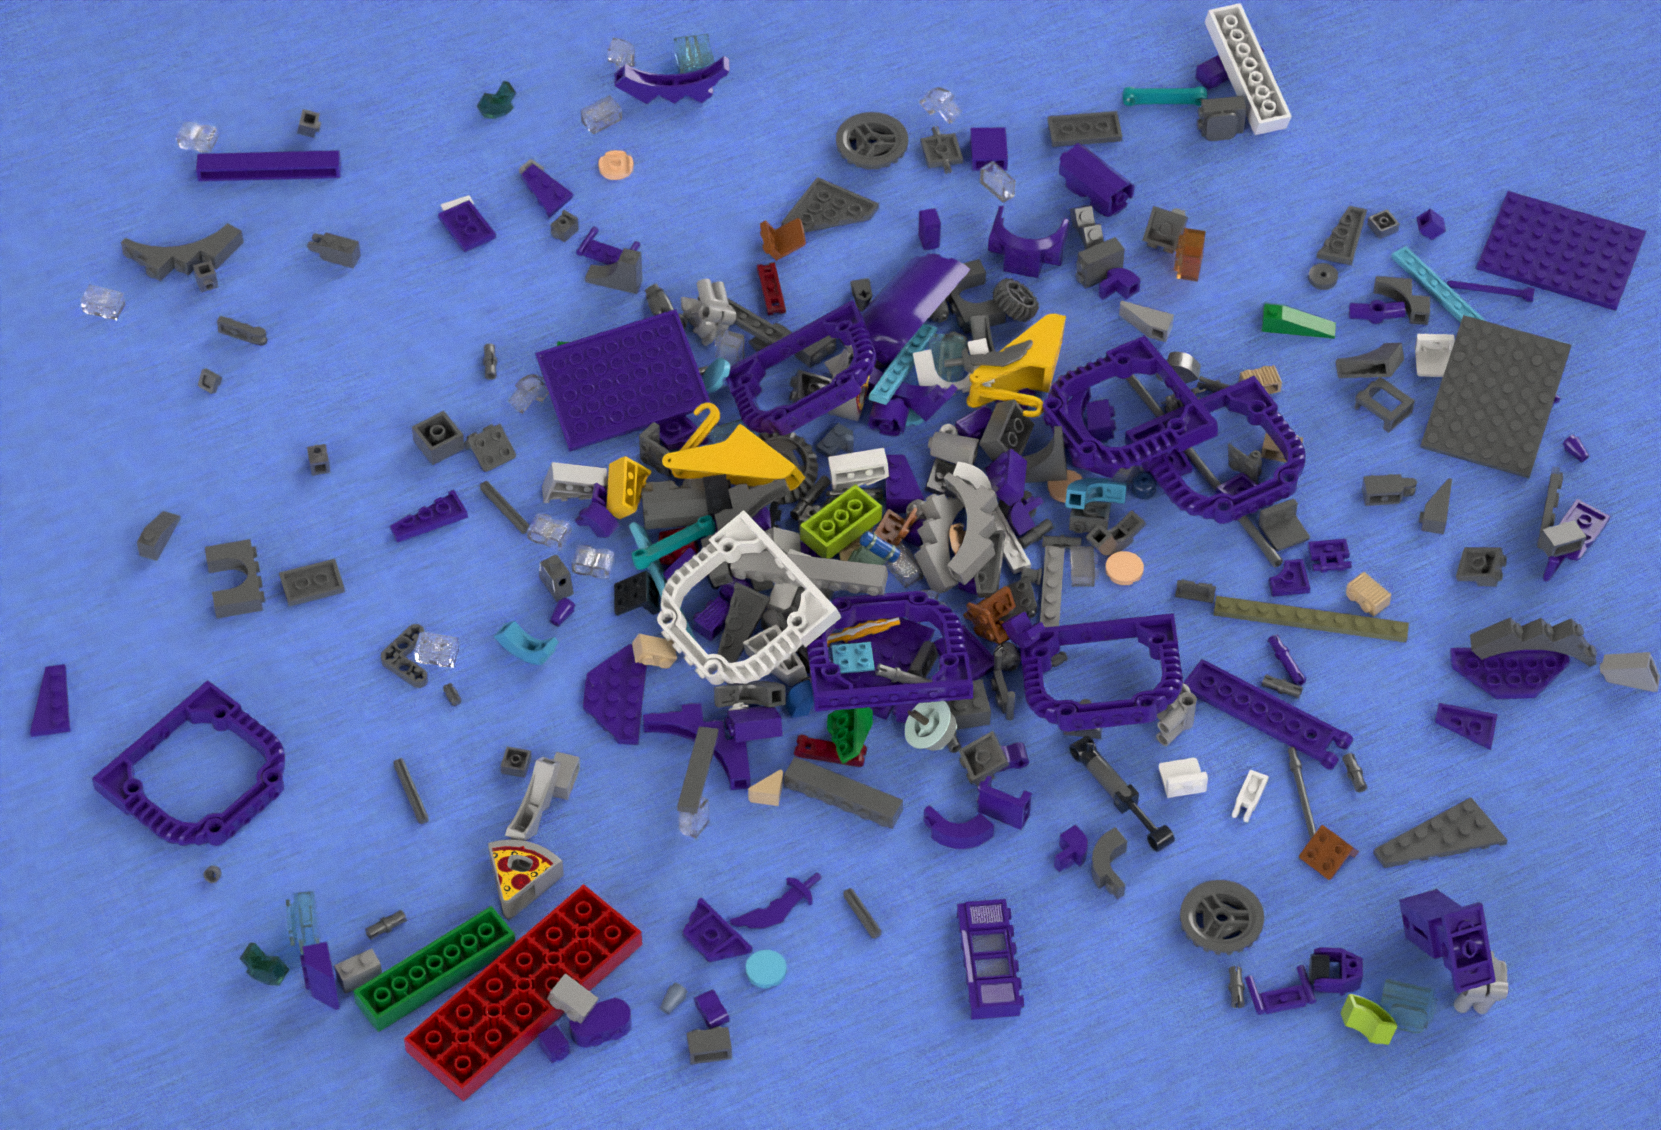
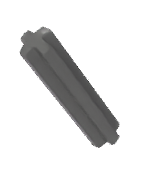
[843,888,881,939]

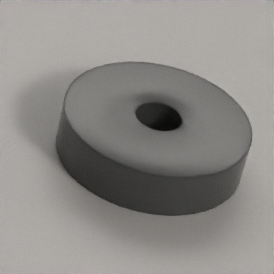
[1308,263,1338,290]

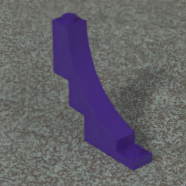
[866,367,958,422]

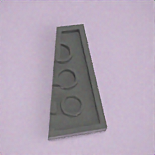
[1316,206,1367,266]

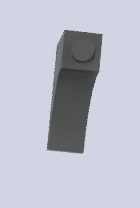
[585,248,643,294]
[1335,343,1404,378]
[1022,426,1067,483]

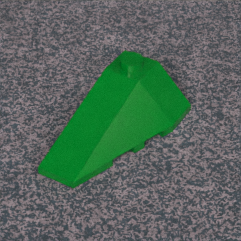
[1262,302,1336,339]
[827,707,873,764]

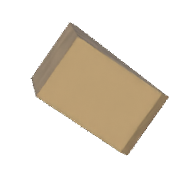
[748,769,783,806]

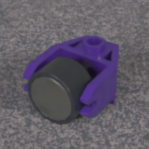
[1309,947,1363,996]

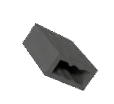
[1075,237,1125,289]

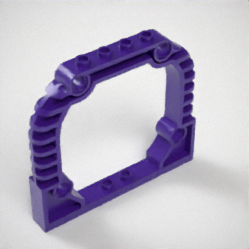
[726,300,877,435]
[1043,335,1218,470]
[1125,376,1306,524]
[807,591,973,712]
[1020,613,1183,732]
[92,680,285,846]

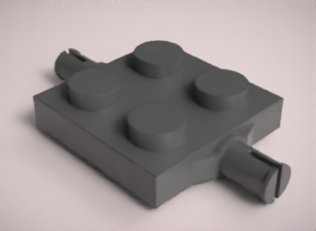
[921,126,963,174]

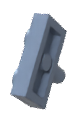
[816,423,854,457]

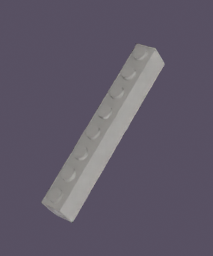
[730,551,888,596]

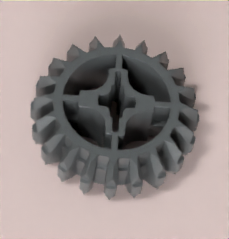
[992,278,1039,322]

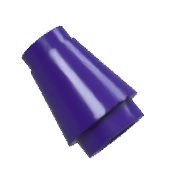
[1562,434,1590,463]
[550,597,575,627]

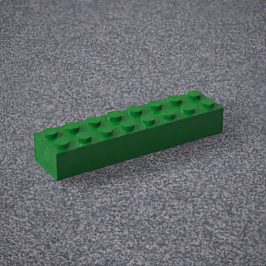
[353,906,516,1032]

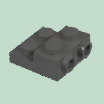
[1142,206,1188,254]
[789,370,832,404]
[1069,501,1111,533]
[1456,547,1507,587]
[958,731,1009,787]

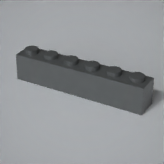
[784,757,903,829]

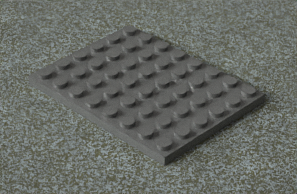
[1420,315,1571,478]

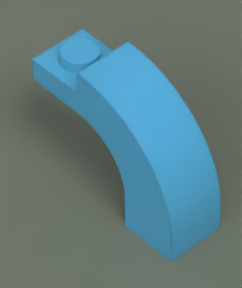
[1065,478,1127,510]
[493,620,559,665]

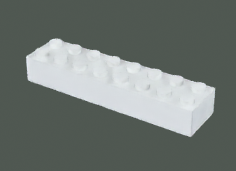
[1205,3,1292,135]

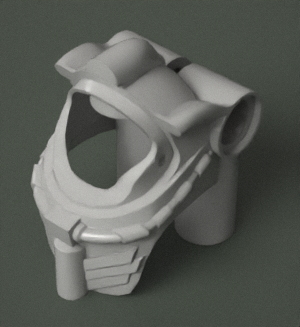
[681,279,736,346]
[1156,683,1197,746]
[1454,951,1508,1014]

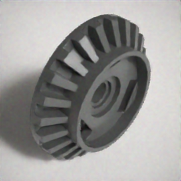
[836,112,908,169]
[748,432,818,505]
[1180,880,1264,955]

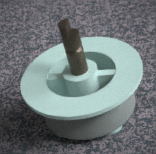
[905,701,957,751]

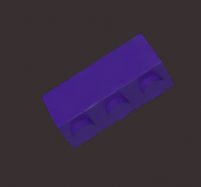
[300,942,340,1010]

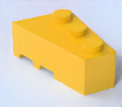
[606,456,652,519]

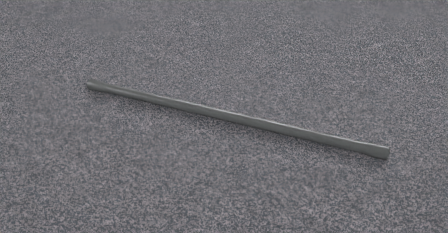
[1126,374,1283,568]

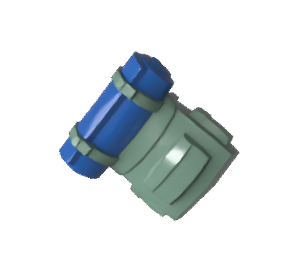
[848,531,901,565]

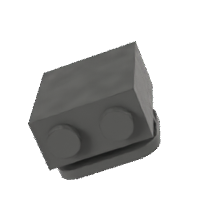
[1196,96,1246,141]

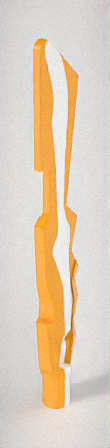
[827,617,900,647]

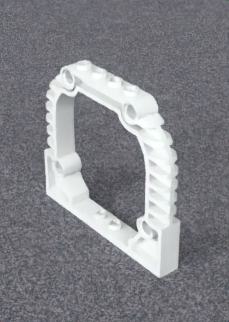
[657,510,841,685]

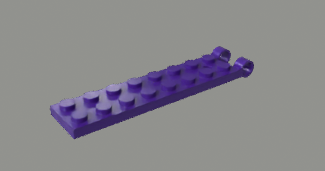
[1184,659,1353,770]

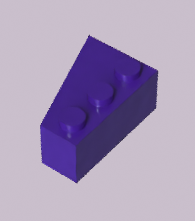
[985,448,1027,507]
[886,455,924,513]

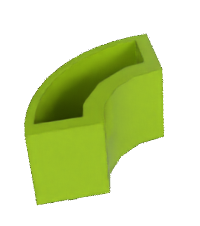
[1340,994,1397,1045]

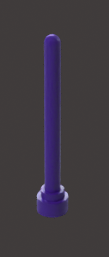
[1447,280,1535,302]

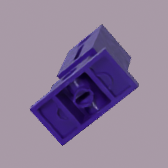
[1399,889,1496,993]

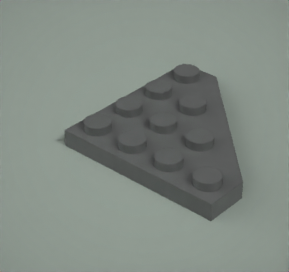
[781,177,879,233]
[1537,466,1563,549]

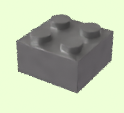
[1367,209,1400,239]
[500,746,532,778]

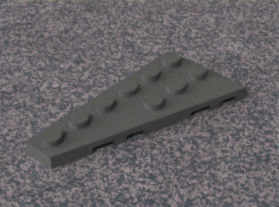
[1373,797,1507,868]

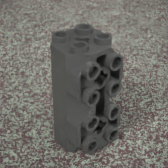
[641,478,716,530]

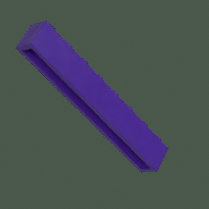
[196,150,341,182]

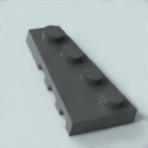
[974,530,1006,598]
[717,582,771,663]

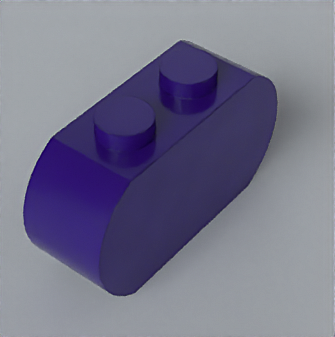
[569,998,632,1048]

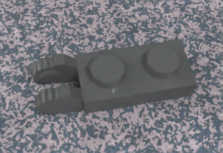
[217,316,267,346]

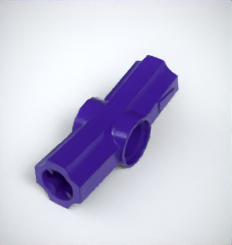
[1348,300,1406,324]

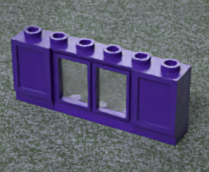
[956,899,1024,1020]

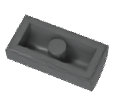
[907,641,938,678]

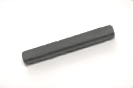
[480,481,530,534]
[393,758,429,824]

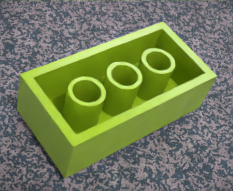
[800,484,882,559]

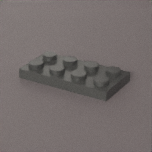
[1047,111,1122,147]

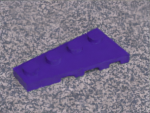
[390,489,468,543]
[30,664,71,737]

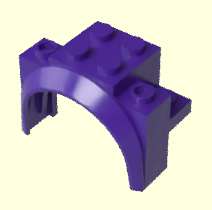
[988,206,1069,278]

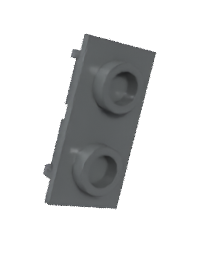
[1175,579,1216,603]

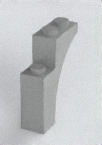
[505,757,561,841]

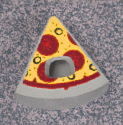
[827,349,870,421]
[488,840,564,919]

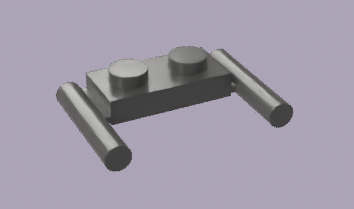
[990,651,1015,720]

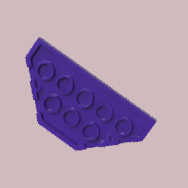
[583,644,647,745]
[1450,647,1570,699]

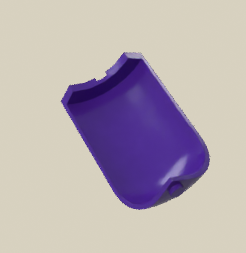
[861,254,971,368]

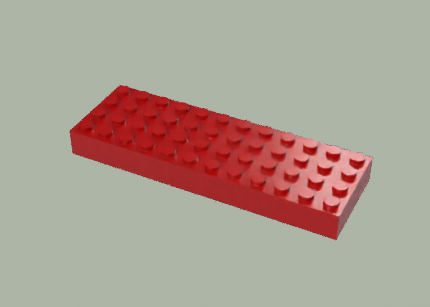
[404,884,642,1102]

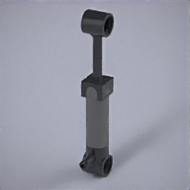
[1069,736,1175,852]

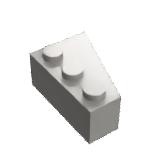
[542,462,608,503]

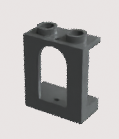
[1354,377,1415,433]

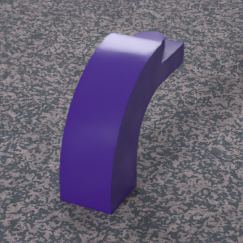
[923,805,994,849]

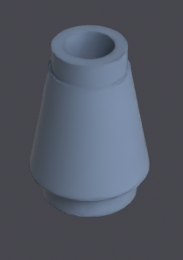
[659,983,688,1014]

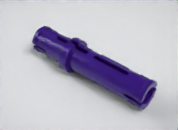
[1267,634,1306,686]

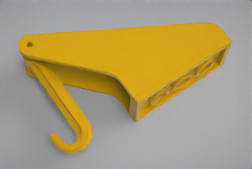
[966,314,1066,417]
[662,403,806,491]

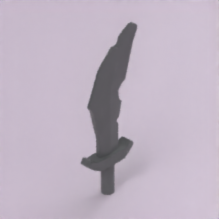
[944,340,1033,374]

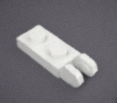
[1232,770,1269,823]

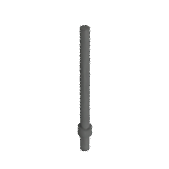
[1288,747,1316,840]

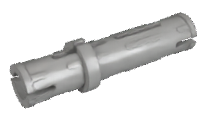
[875,663,932,684]

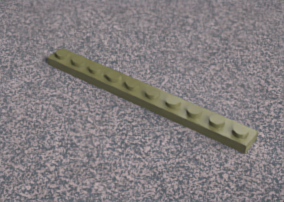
[1213,596,1409,643]

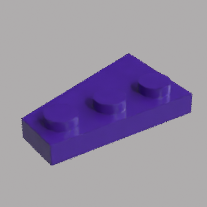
[1435,703,1498,750]

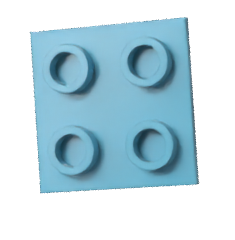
[832,642,875,673]

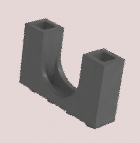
[945,259,1006,334]
[205,539,265,618]

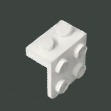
[1415,334,1455,377]
[1159,758,1208,798]

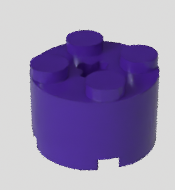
[868,398,909,437]

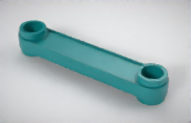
[1122,86,1208,106]
[632,515,716,570]

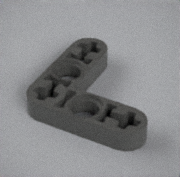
[381,624,428,688]

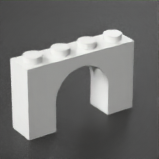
[913,338,995,395]

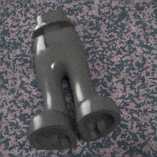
[645,284,688,329]

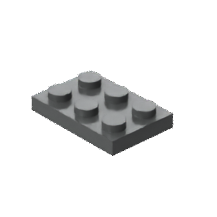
[279,559,345,606]

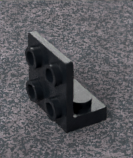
[614,571,660,616]

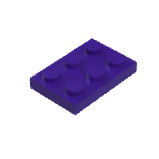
[438,200,496,252]
[934,625,994,681]

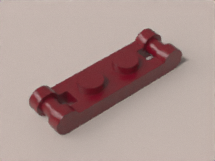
[757,262,786,316]
[794,734,868,767]

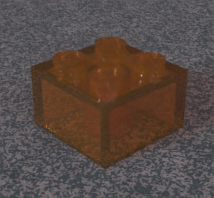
[1174,228,1206,282]

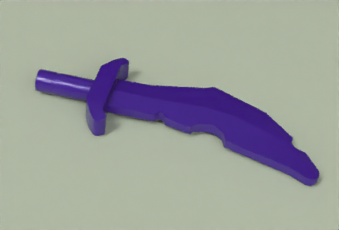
[730,872,822,929]

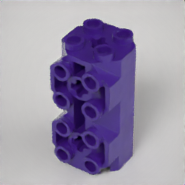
[1059,143,1135,217]

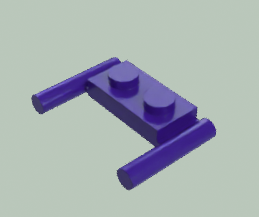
[576,226,641,265]
[1245,965,1316,1015]

